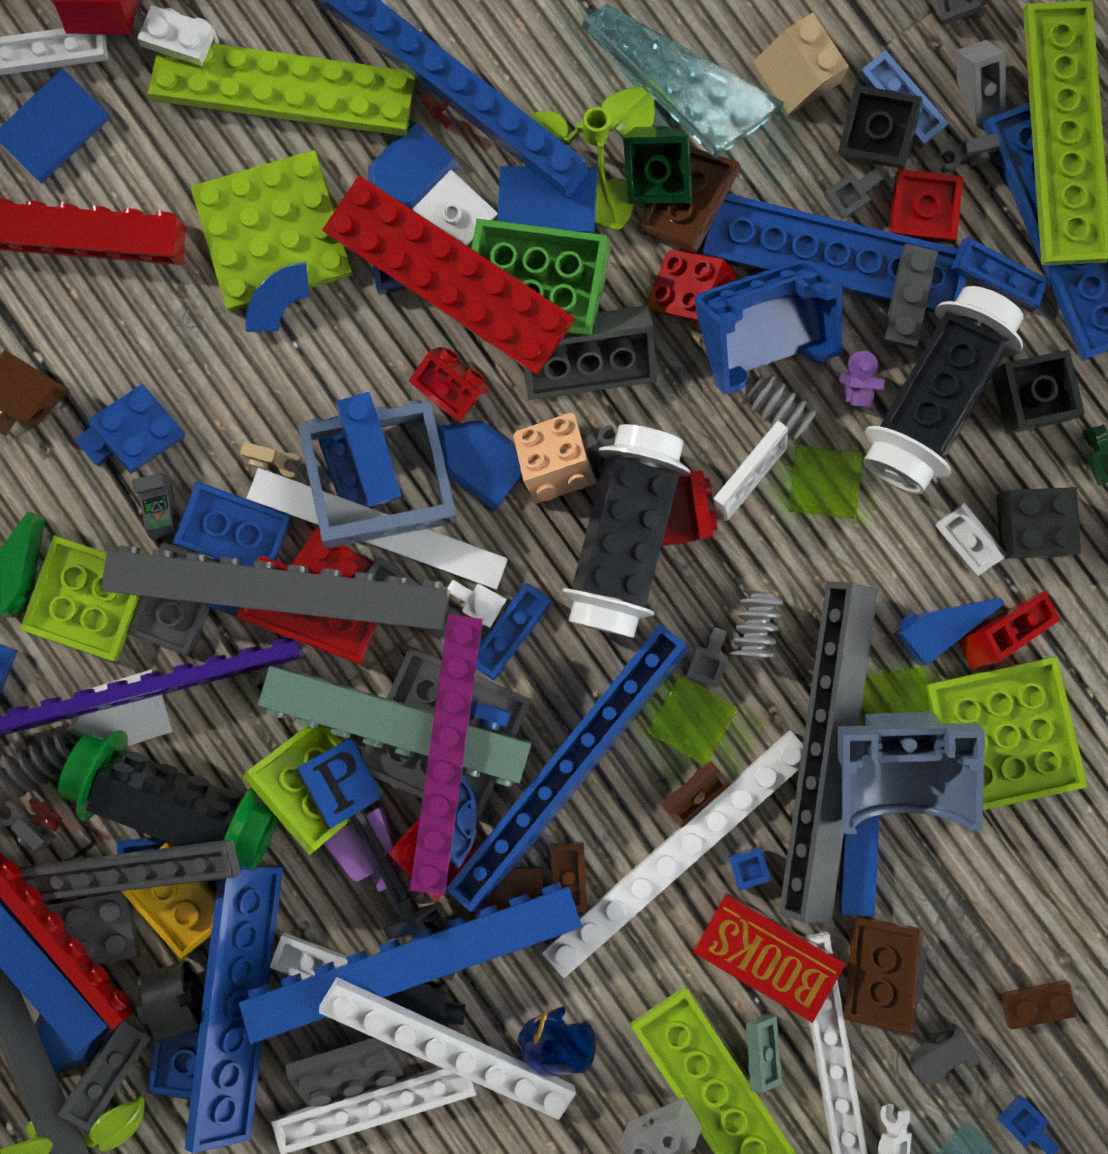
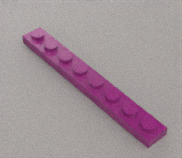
[410,614,483,895]

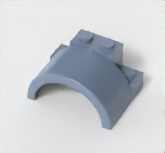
[838,712,985,834]

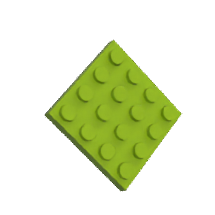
[190,150,353,312]
[924,656,1088,810]

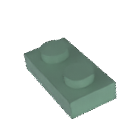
[746,1014,782,1094]

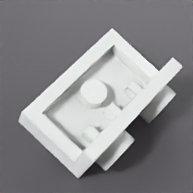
[137,5,219,66]

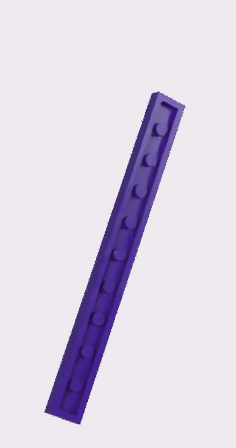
[0,638,305,737]

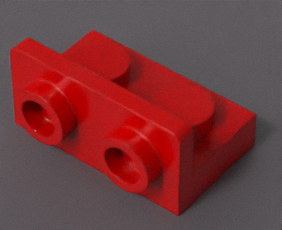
[409,347,490,423]

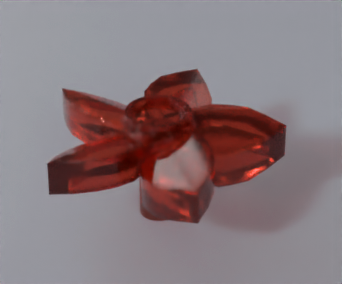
[420,96,452,129]
[28,798,63,831]

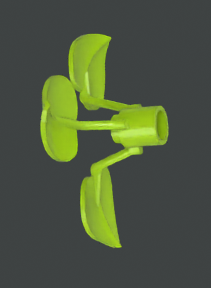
[528,86,655,230]
[0,1095,145,1154]

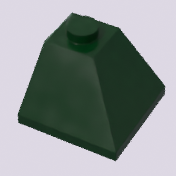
[623,126,693,204]

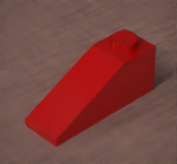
[957,591,1060,669]

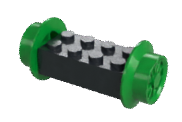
[58,730,278,872]

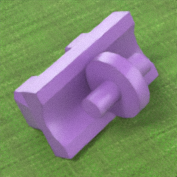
[838,350,885,407]

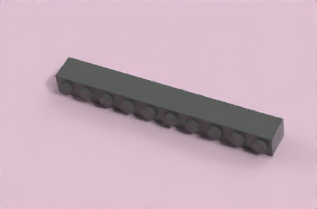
[101,545,450,631]
[779,581,878,923]

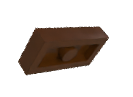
[661,761,730,828]
[550,842,587,912]
[1000,980,1077,1030]

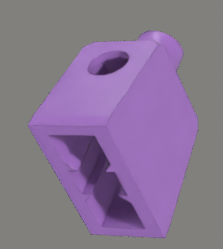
[324,804,396,892]

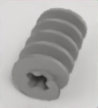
[741,375,816,444]
[731,589,783,660]

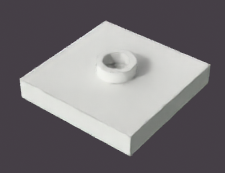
[412,170,498,247]

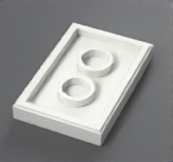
[713,421,788,522]

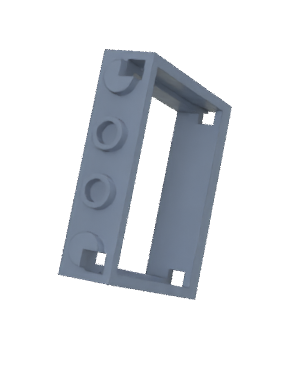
[298,400,456,549]

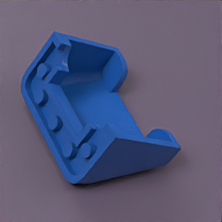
[695,261,843,395]

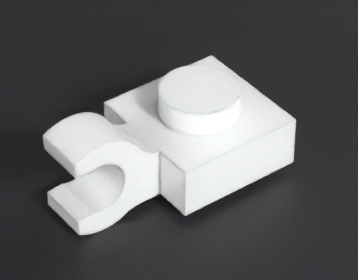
[448,580,507,628]
[878,1104,912,1154]

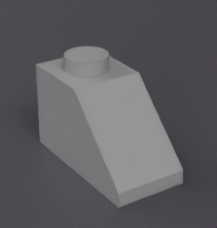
[956,40,1006,125]

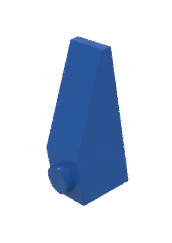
[336,392,401,507]
[894,598,1005,665]

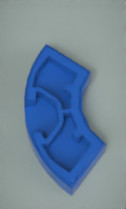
[245,261,309,332]
[450,775,477,868]

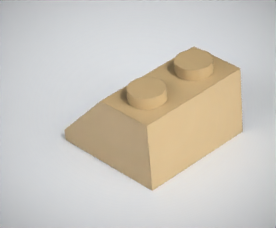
[752,13,849,117]

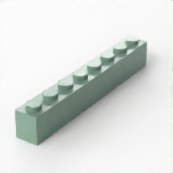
[258,665,532,787]

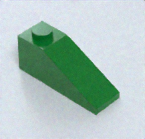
[0,512,46,618]

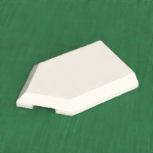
[67,669,173,746]

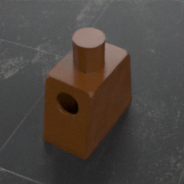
[0,350,69,436]

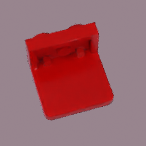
[646,250,739,330]
[661,470,717,547]

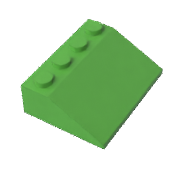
[471,218,611,337]

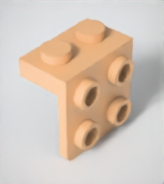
[513,413,597,504]

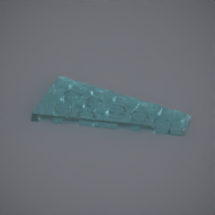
[582,4,784,159]

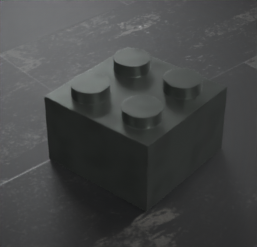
[838,84,923,170]
[992,349,1085,435]
[997,487,1081,559]

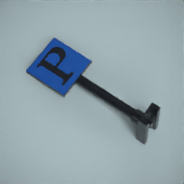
[295,738,447,940]

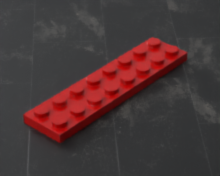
[322,175,576,376]

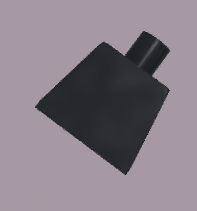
[390,980,466,1026]

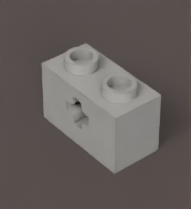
[619,1097,702,1154]

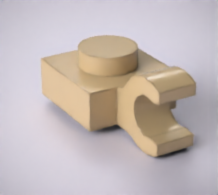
[240,441,302,479]

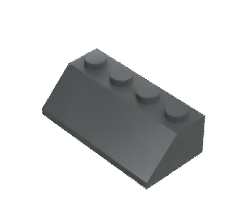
[523,305,657,400]

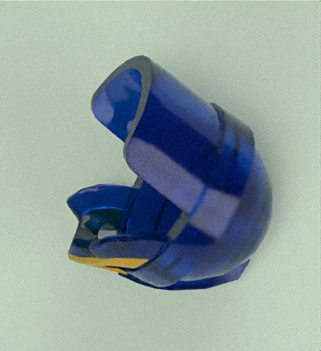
[518,1006,596,1078]

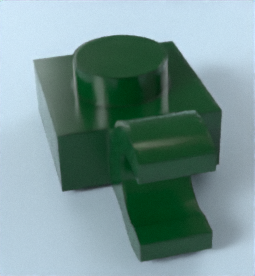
[1083,424,1108,486]

